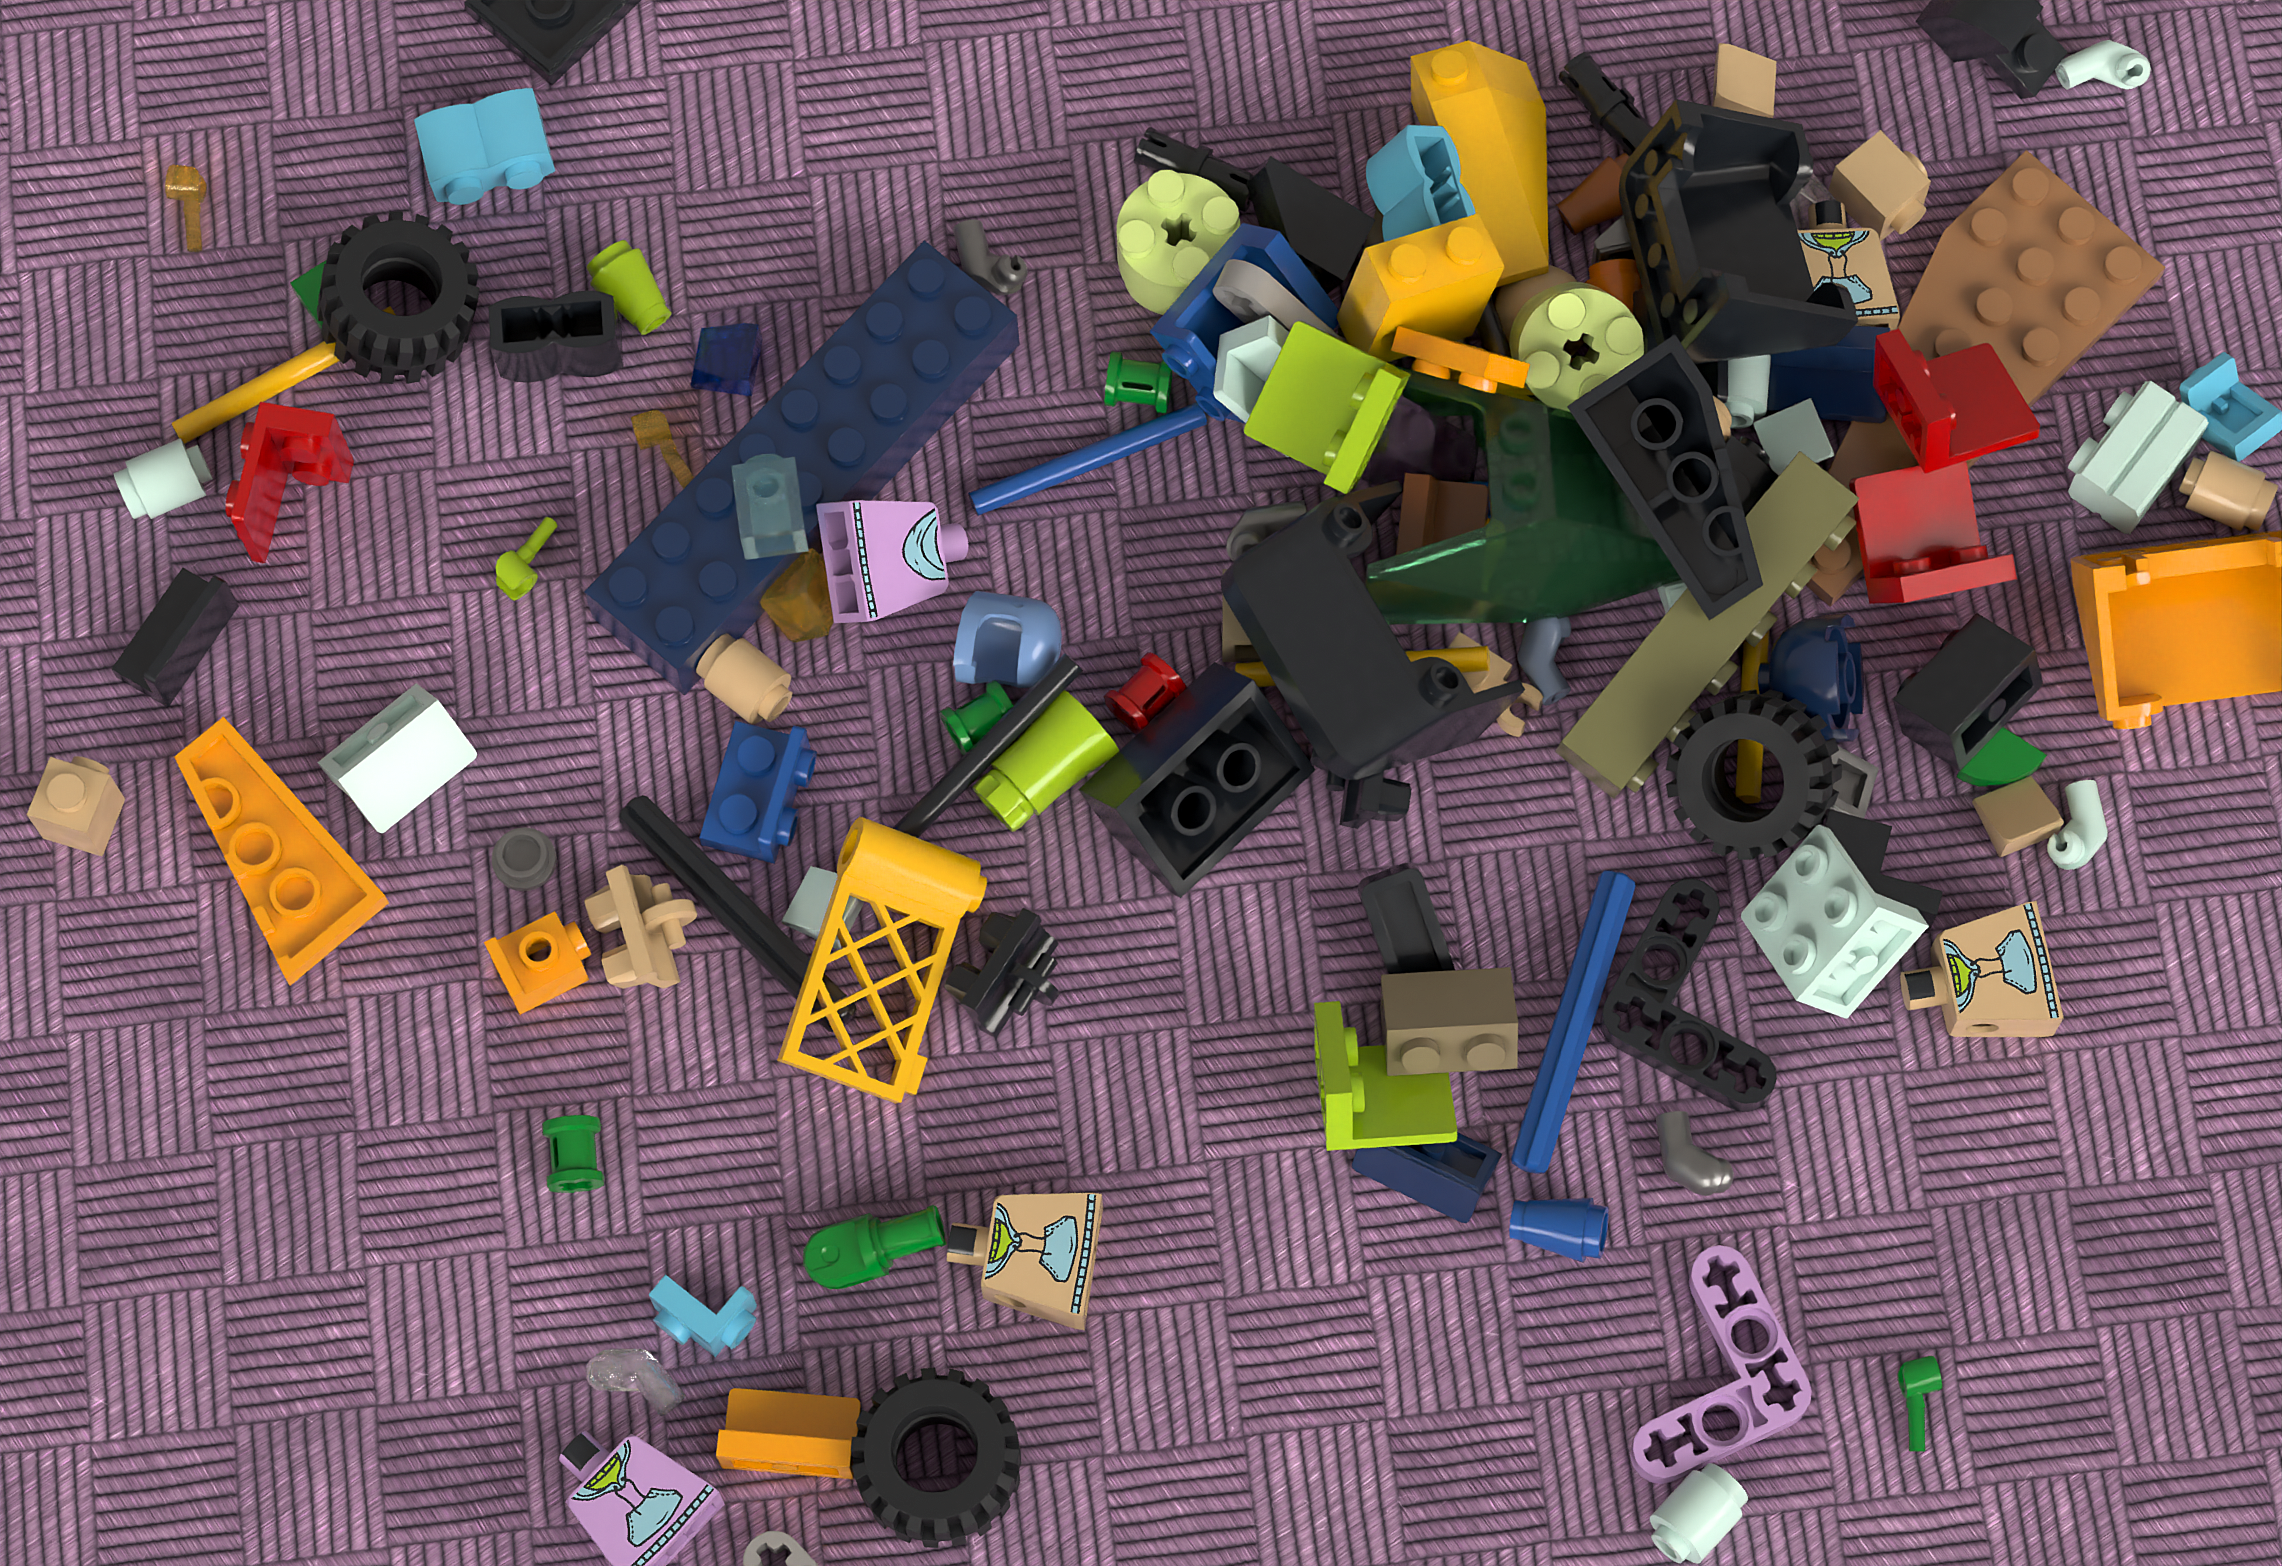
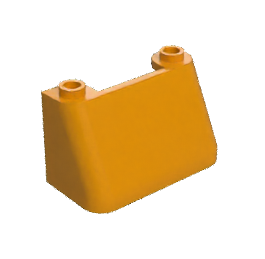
[2070,530,2282,729]

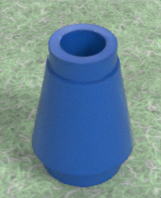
[1509,1198,1609,1263]

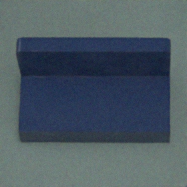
[1765,326,1891,423]

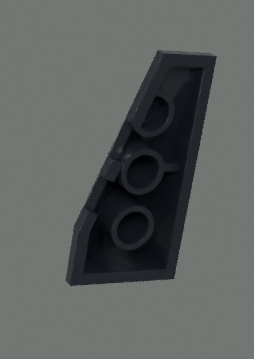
[1567,335,1763,621]

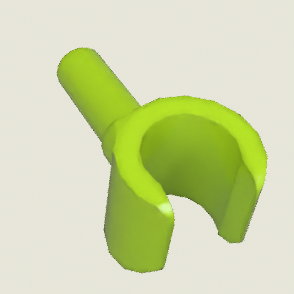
[496,517,558,601]

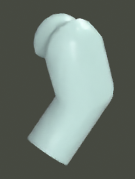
[2055,40,2151,90]
[2047,780,2108,870]

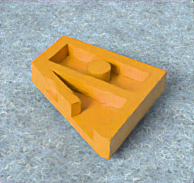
[1391,326,1530,394]

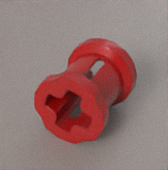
[1103,652,1187,734]

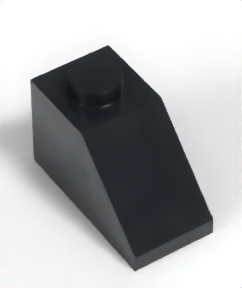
[1246,156,1375,294]

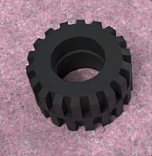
[317,212,480,384]
[1666,690,1842,860]
[851,1367,1022,1548]

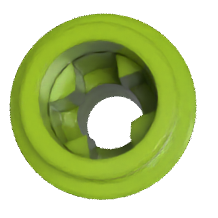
[586,240,672,335]

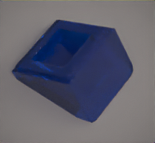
[690,323,763,396]

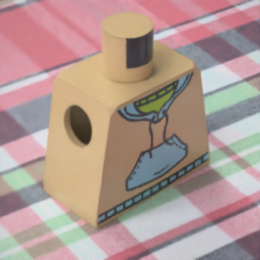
[1797,200,1900,331]
[1900,901,2064,1037]
[947,1193,1103,1330]

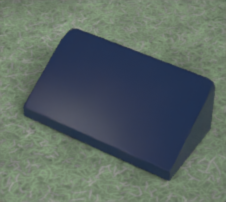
[1352,1132,1502,1223]

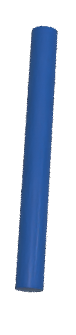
[968,402,1207,516]

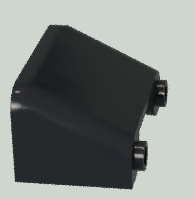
[1619,99,1858,365]

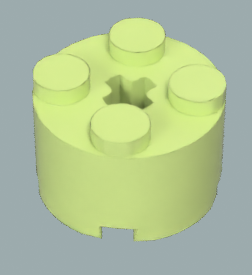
[1116,170,1240,315]
[1509,282,1644,414]

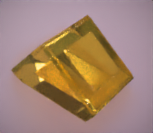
[760,548,834,642]

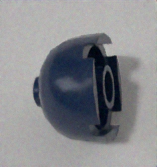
[1758,614,1864,742]

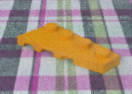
[174,716,389,986]

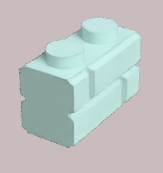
[2068,381,2209,534]

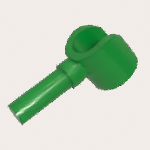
[1897,1356,1942,1452]

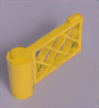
[777,816,987,1104]

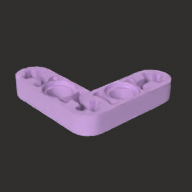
[1630,1245,1812,1484]

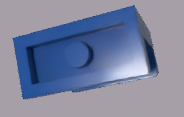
[1150,223,1339,424]

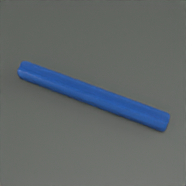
[1511,871,1636,1174]

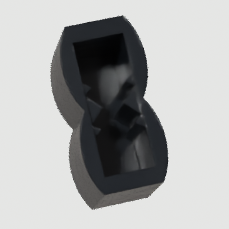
[488,291,624,383]

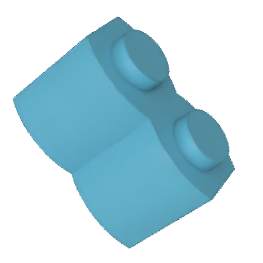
[414,88,555,205]
[1366,125,1476,242]

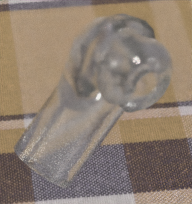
[585,1348,686,1416]

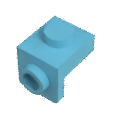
[2179,352,2282,462]
[649,1274,757,1357]

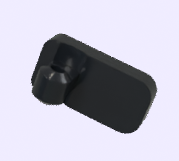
[1358,863,1455,974]

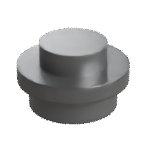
[492,827,557,891]

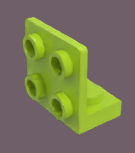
[1244,321,1411,494]
[1314,1001,1457,1151]

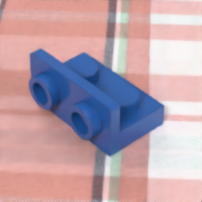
[699,721,817,864]

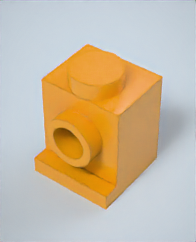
[484,911,592,1015]

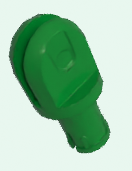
[803,1205,947,1289]

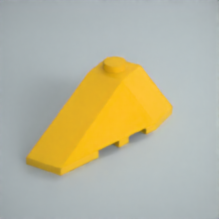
[1411,40,1549,288]

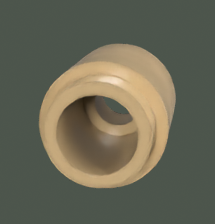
[2178,450,2279,531]
[696,634,792,725]

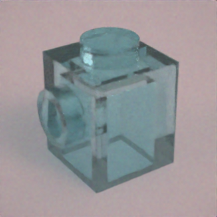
[731,454,809,560]

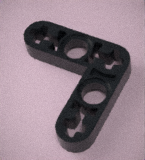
[1600,878,1777,1112]

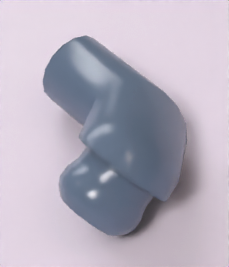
[1517,610,1571,706]

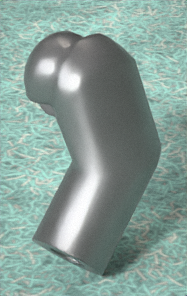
[1656,1111,1734,1196]

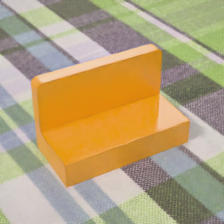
[716,1388,861,1479]

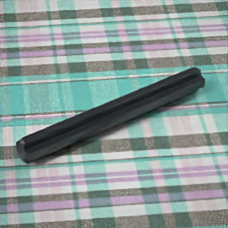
[618,795,857,1033]

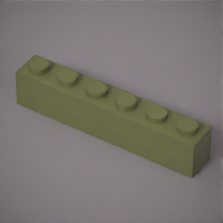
[1555,451,1860,799]

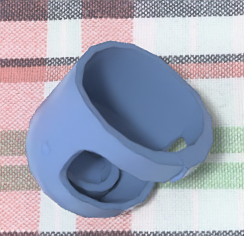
[953,591,1062,688]

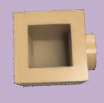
[1828,130,1931,242]
[27,756,125,856]

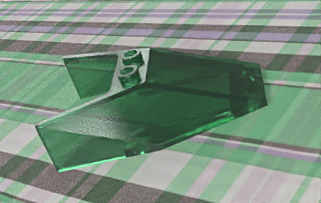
[1365,363,1682,625]

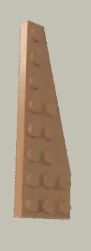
[1806,150,2166,607]

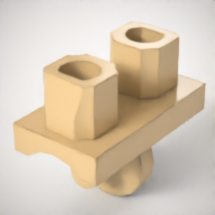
[584,865,697,989]

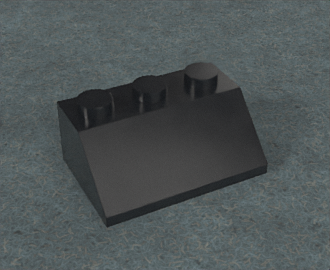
[1078,662,1316,898]

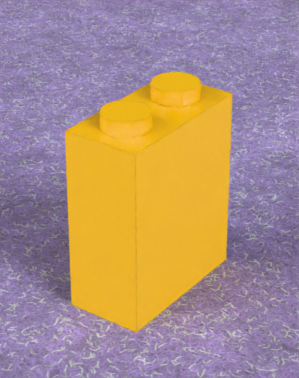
[1336,213,1505,362]

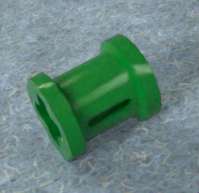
[1104,351,1173,413]
[939,680,1013,756]
[542,1115,604,1193]

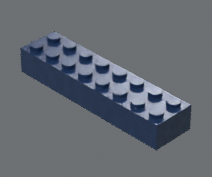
[584,240,1020,696]

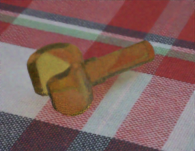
[165,164,207,252]
[631,410,694,489]

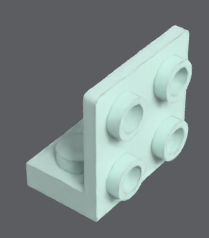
[1741,825,1929,1019]

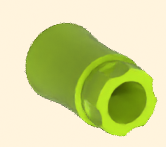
[972,690,1120,832]

